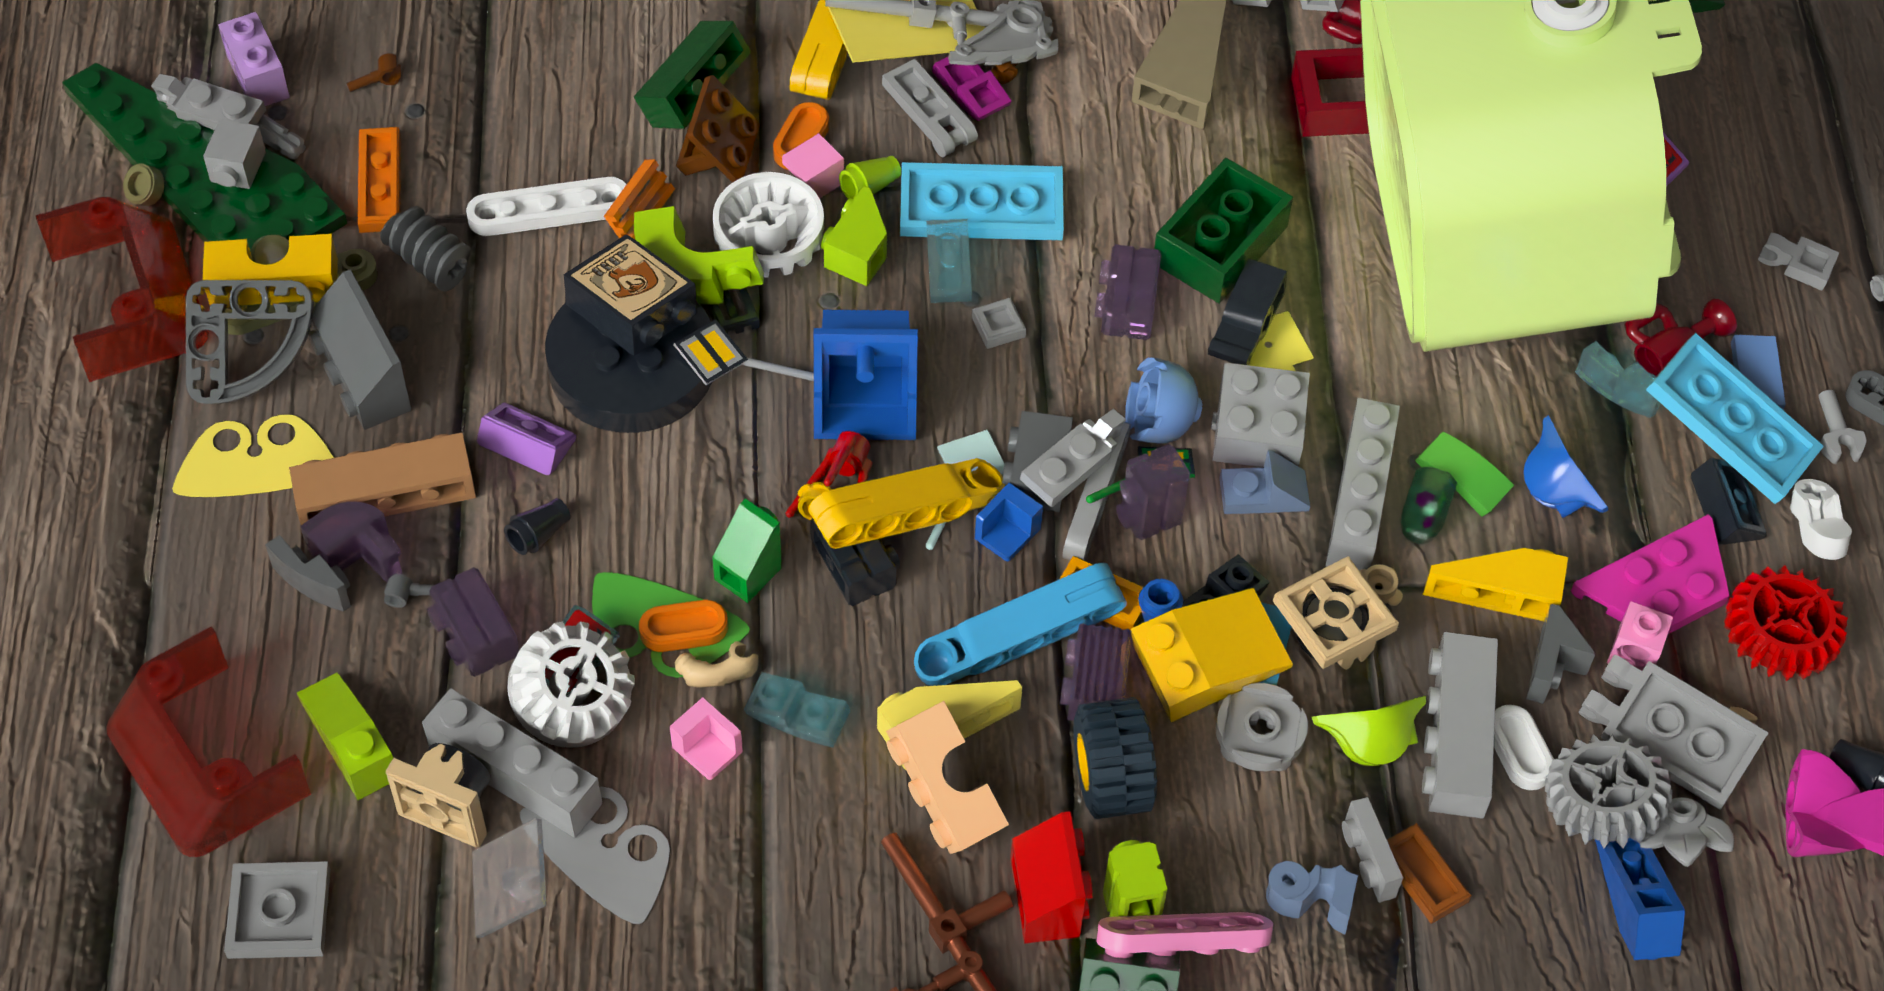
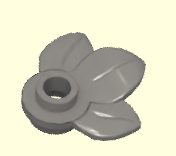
[1639,797,1734,867]

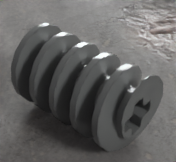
[380,206,471,292]

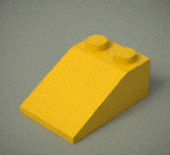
[1131,588,1293,722]

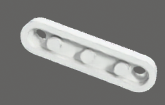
[466,177,629,236]

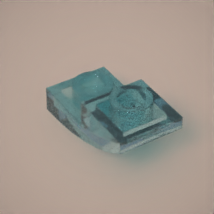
[1575,341,1660,418]
[744,672,850,748]

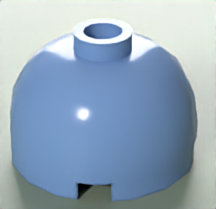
[1125,358,1202,444]

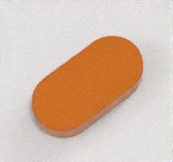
[773,102,829,170]
[639,600,728,652]

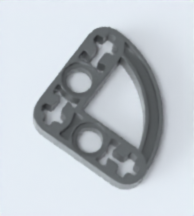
[186,280,314,404]

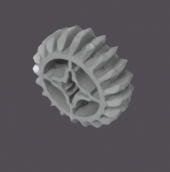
[1545,733,1672,849]

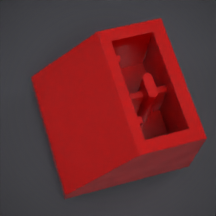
[1010,811,1092,944]

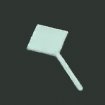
[926,430,1005,550]

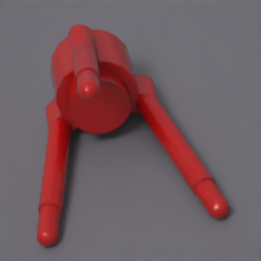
[785,431,873,518]

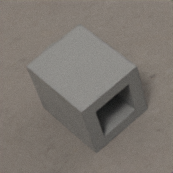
[203,119,266,189]

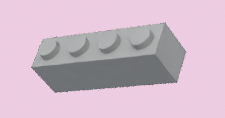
[1325,398,1400,570]
[1422,632,1498,818]
[422,688,603,838]

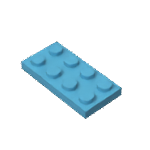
[900,162,1064,240]
[1646,333,1824,504]

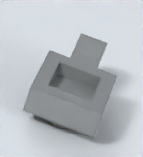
[1758,233,1839,291]

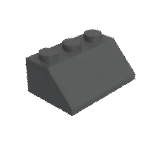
[308,269,411,430]

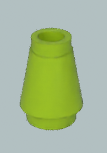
[839,155,901,199]

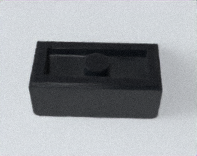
[1691,458,1767,545]

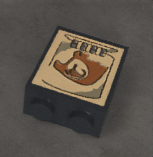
[563,234,697,356]

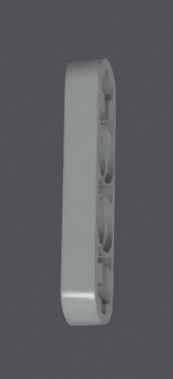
[1062,422,1131,561]

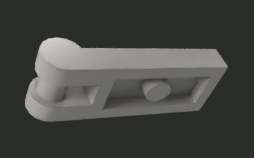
[882,59,978,157]

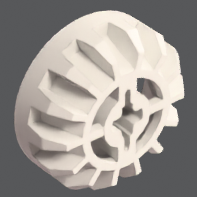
[713,172,824,277]
[508,621,635,748]

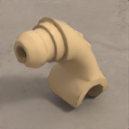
[675,641,758,688]

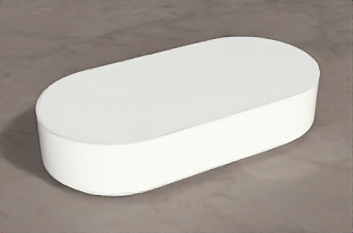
[1494,705,1554,790]

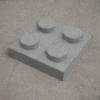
[224,861,331,959]

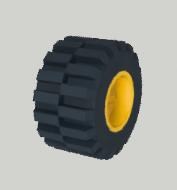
[1074,697,1157,819]

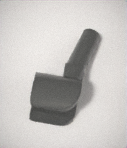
[384,574,448,608]

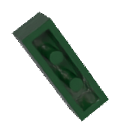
[634,21,751,129]

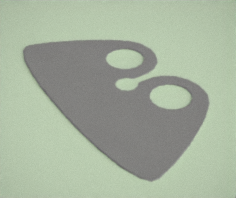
[520,787,670,924]

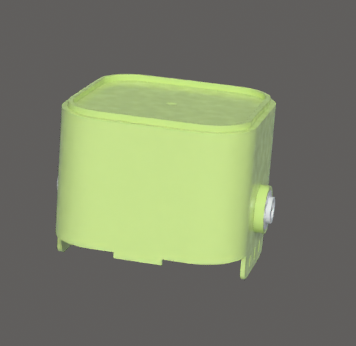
[1360,0,1702,352]

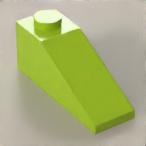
[297,672,393,800]

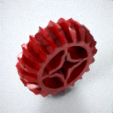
[1724,565,1848,681]

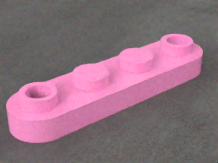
[1096,912,1273,958]

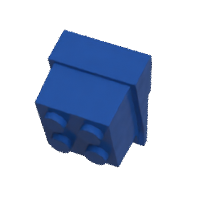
[813,310,918,440]

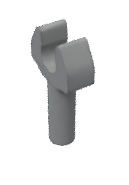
[1818,390,1867,464]

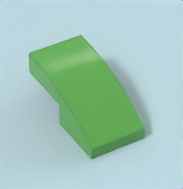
[1415,431,1514,517]

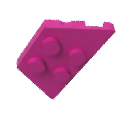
[1571,514,1730,634]

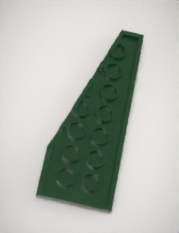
[62,63,348,252]

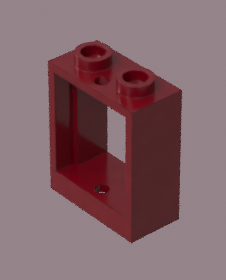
[1291,48,1369,137]

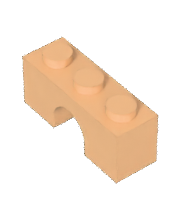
[886,701,1009,854]

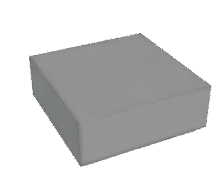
[972,297,1026,349]

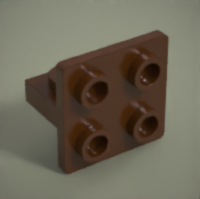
[676,75,760,183]

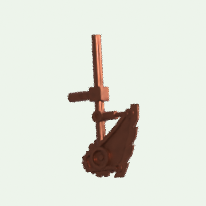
[881,832,1013,991]

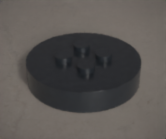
[545,301,712,433]

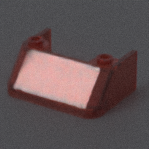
[35,197,209,382]
[107,626,311,857]

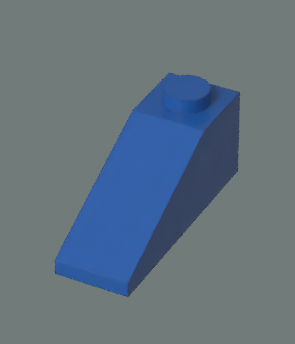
[1595,838,1685,960]

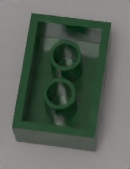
[1152,157,1293,304]

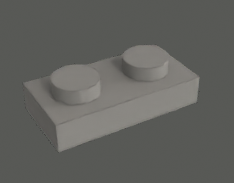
[1342,797,1403,902]

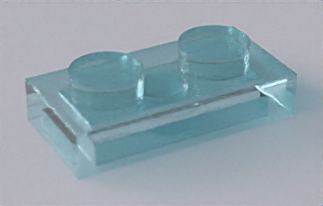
[926,219,972,303]

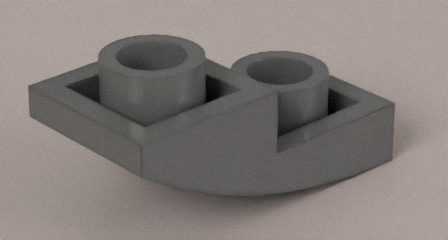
[265,535,351,612]

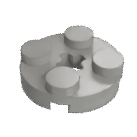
[1215,683,1308,771]

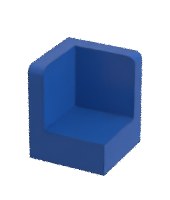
[975,483,1043,561]

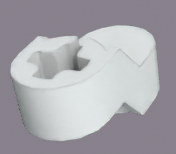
[1790,479,1852,560]

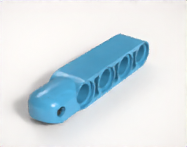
[914,563,1127,686]

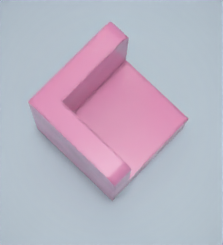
[782,133,844,199]
[670,697,743,780]

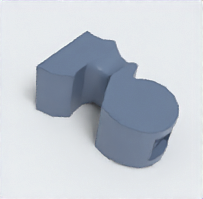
[1266,861,1358,935]

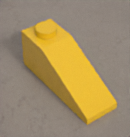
[1423,548,1568,621]

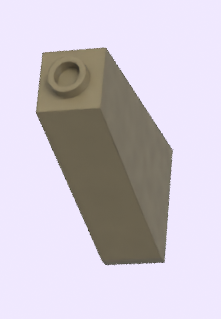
[1131,0,1226,130]

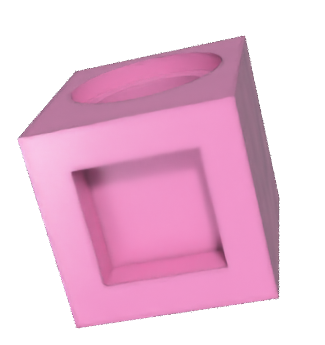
[1607,601,1673,671]

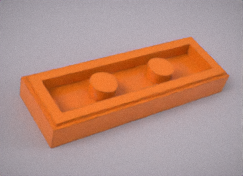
[358,127,401,233]

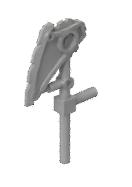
[825,0,1058,65]

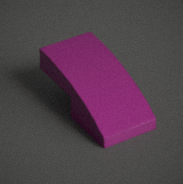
[932,56,1012,121]

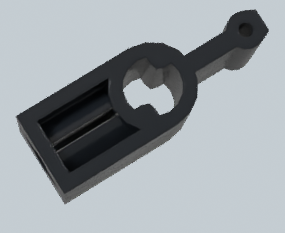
[1208,258,1287,365]

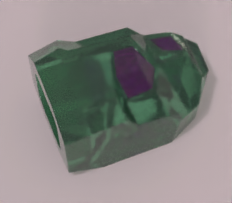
[1399,467,1458,545]

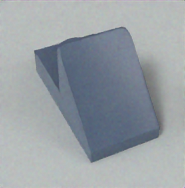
[1219,450,1310,514]

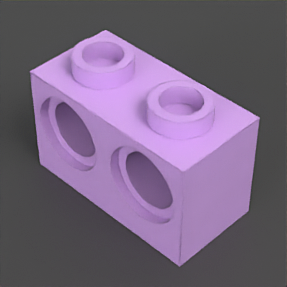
[218,12,290,106]

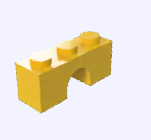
[203,234,338,308]

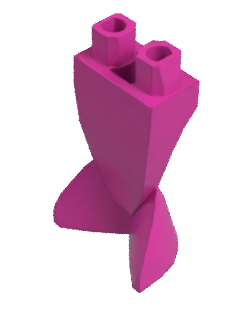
[1785,749,1884,857]

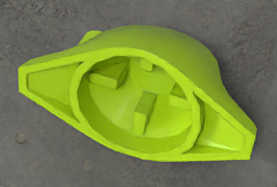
[1312,696,1426,766]

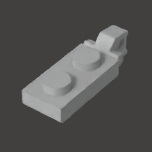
[151,74,266,130]
[1020,408,1126,507]

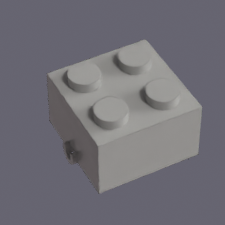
[1211,363,1310,467]

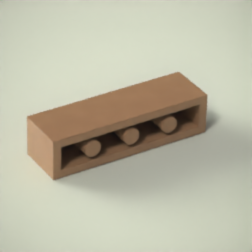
[289,433,476,533]

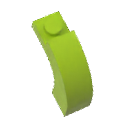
[634,206,764,304]

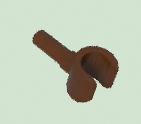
[346,53,401,92]
[991,61,1018,84]

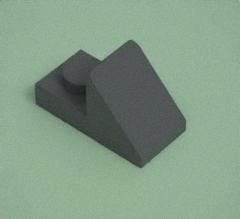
[1526,604,1595,704]

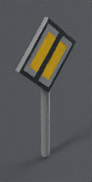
[673,319,814,385]

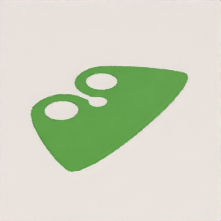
[592,572,750,678]

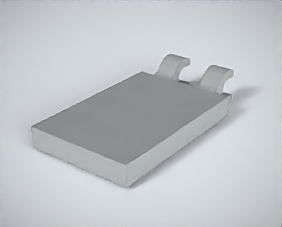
[1579,655,1768,810]

